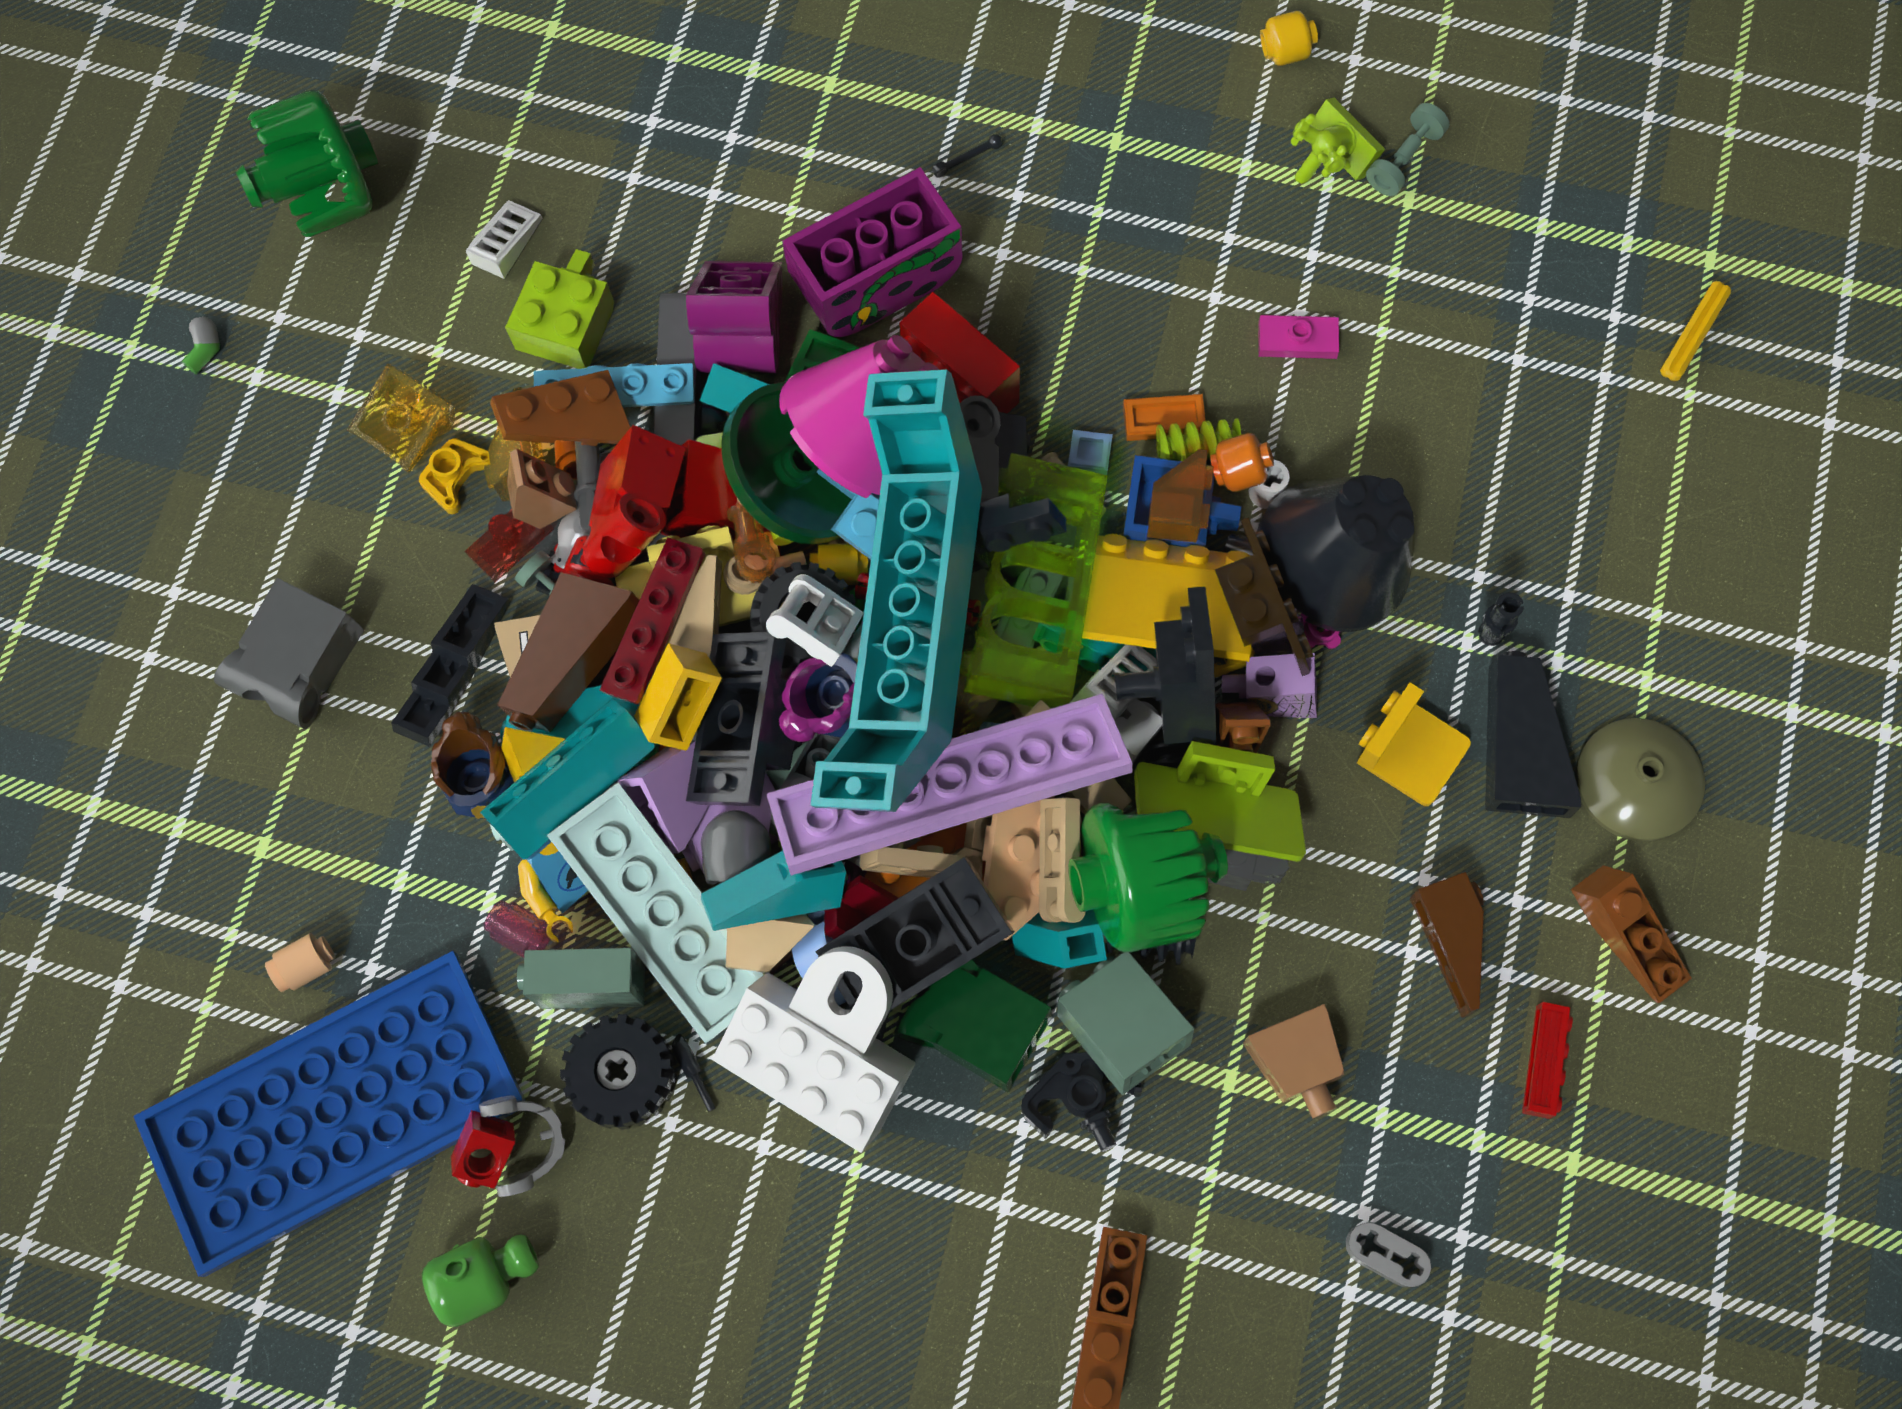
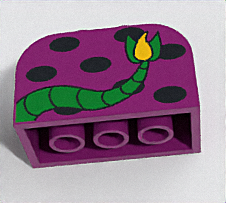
[782,167,962,337]

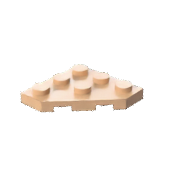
[982,796,1082,940]

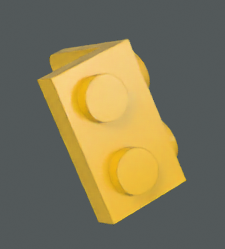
[1357,682,1471,806]

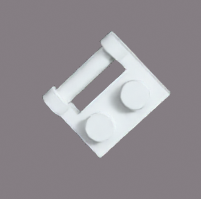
[766,574,864,667]

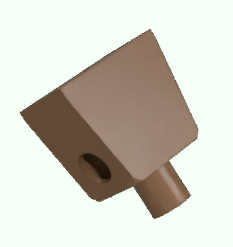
[1243,1004,1344,1119]

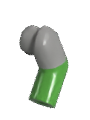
[181,316,220,375]

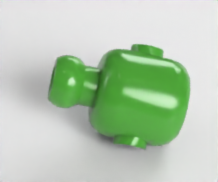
[422,1234,539,1327]

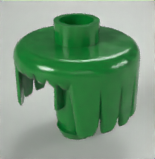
[236,90,379,237]
[1068,803,1228,952]

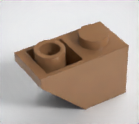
[507,449,577,529]

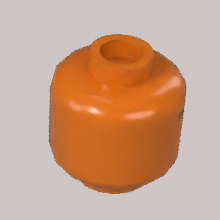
[1210,433,1274,492]

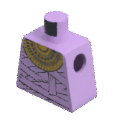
[1222,653,1317,718]

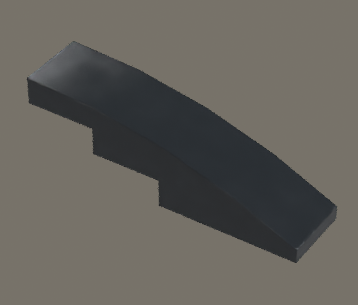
[391,584,509,747]

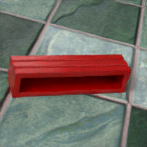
[1522,1002,1573,1119]

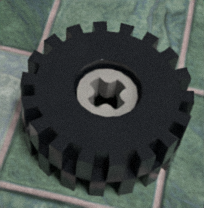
[560,1014,677,1130]

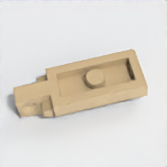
[860,842,983,878]

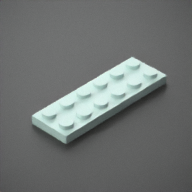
[547,783,763,1044]

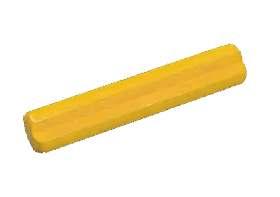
[1660,281,1731,381]

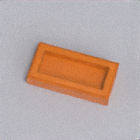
[1123,394,1206,441]

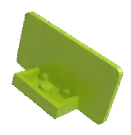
[1134,741,1306,862]

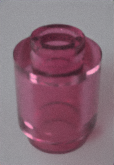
[484,900,550,959]

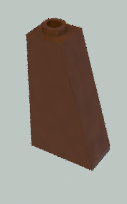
[497,572,639,732]

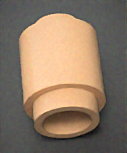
[265,933,335,992]

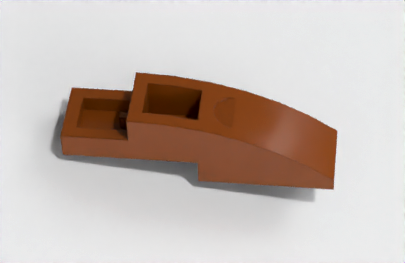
[1071,1226,1147,1409]

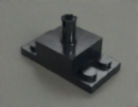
[1115,587,1217,746]
[686,632,803,806]
[815,855,1015,1011]

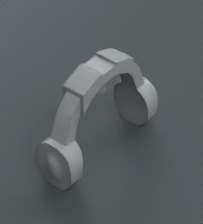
[479,1096,565,1197]

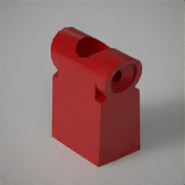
[583,425,686,579]
[660,439,781,556]

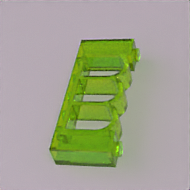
[960,453,1108,709]

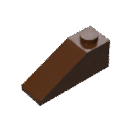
[1410,872,1484,1018]

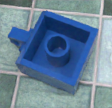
[1123,455,1241,547]

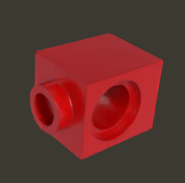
[451,1110,516,1189]

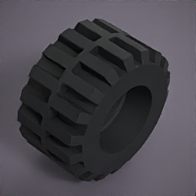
[750,562,856,668]

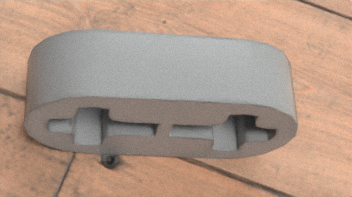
[1346,1223,1431,1288]

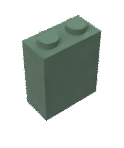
[517,948,645,1009]
[1057,952,1194,1095]

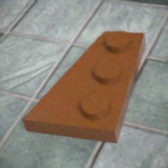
[490,370,630,446]

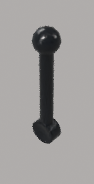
[932,134,1003,178]

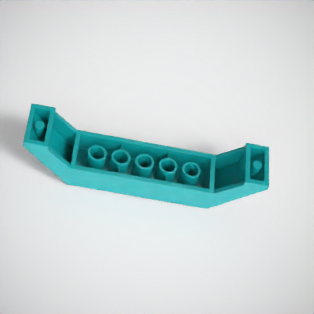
[810,369,982,812]

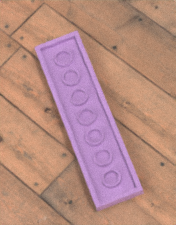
[766,694,1133,876]

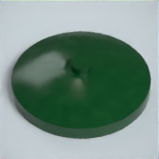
[722,383,852,544]

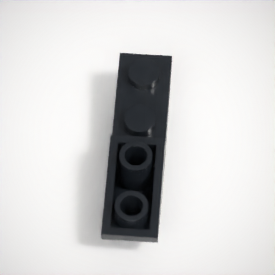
[972,493,1067,573]

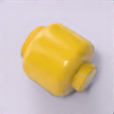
[1260,11,1318,66]

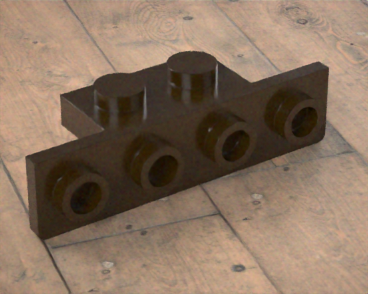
[1214,517,1314,676]

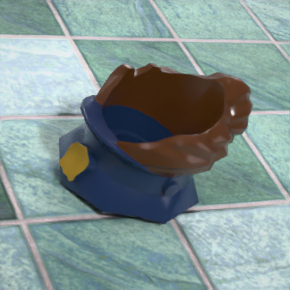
[431,711,514,819]

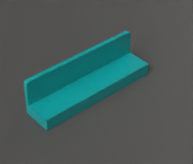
[480,699,655,860]

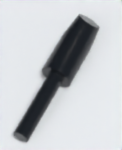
[671,1034,716,1112]

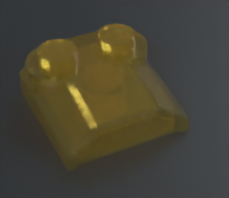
[347,363,455,473]

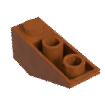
[1215,702,1270,753]
[1571,865,1692,1004]

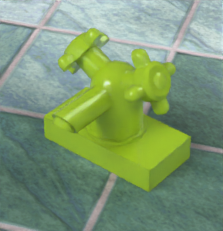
[1291,97,1385,184]

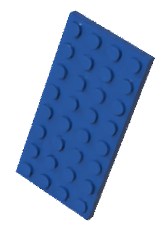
[133,951,526,1277]

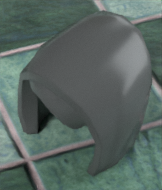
[701,810,773,885]

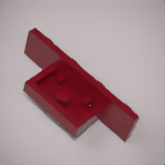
[600,537,705,704]

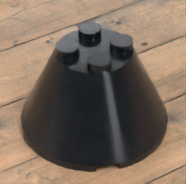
[1257,475,1415,632]

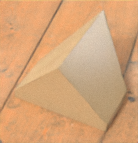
[726,914,815,973]

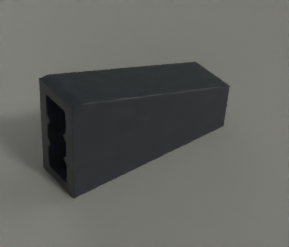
[1485,651,1581,818]

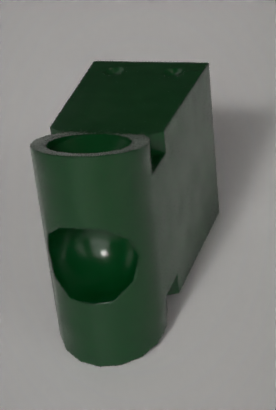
[893,960,1052,1093]

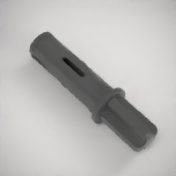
[574,441,600,534]

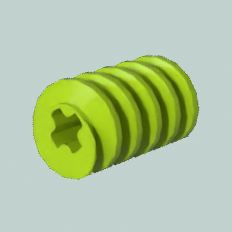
[1156,418,1241,465]

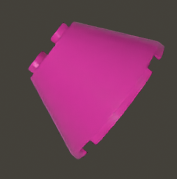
[779,335,939,498]

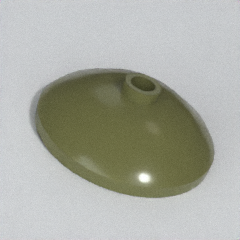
[1575,718,1705,842]

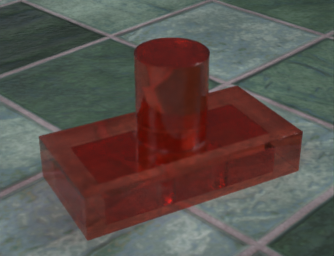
[464,509,554,583]

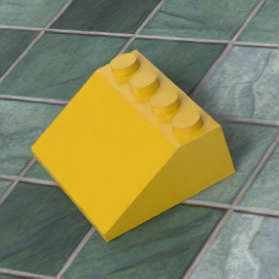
[1080,534,1252,662]

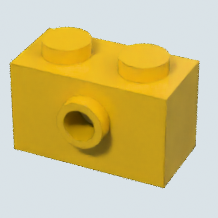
[634,643,722,751]

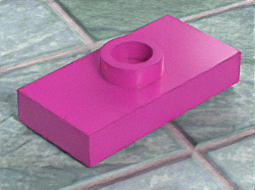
[1258,315,1339,359]

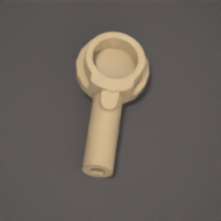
[723,551,806,595]

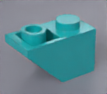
[1012,910,1107,969]

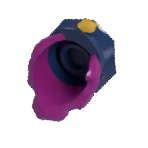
[779,652,858,742]

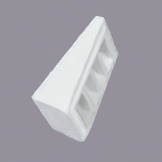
[466,200,543,279]
[1079,645,1157,721]

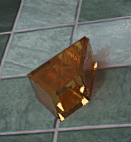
[1147,449,1214,543]

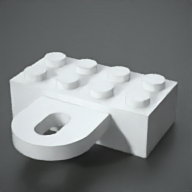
[712,946,916,1153]

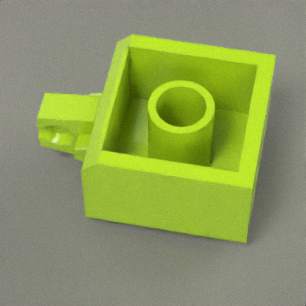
[505,249,614,369]

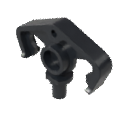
[1021,1052,1142,1152]

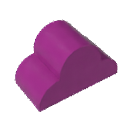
[686,261,782,374]

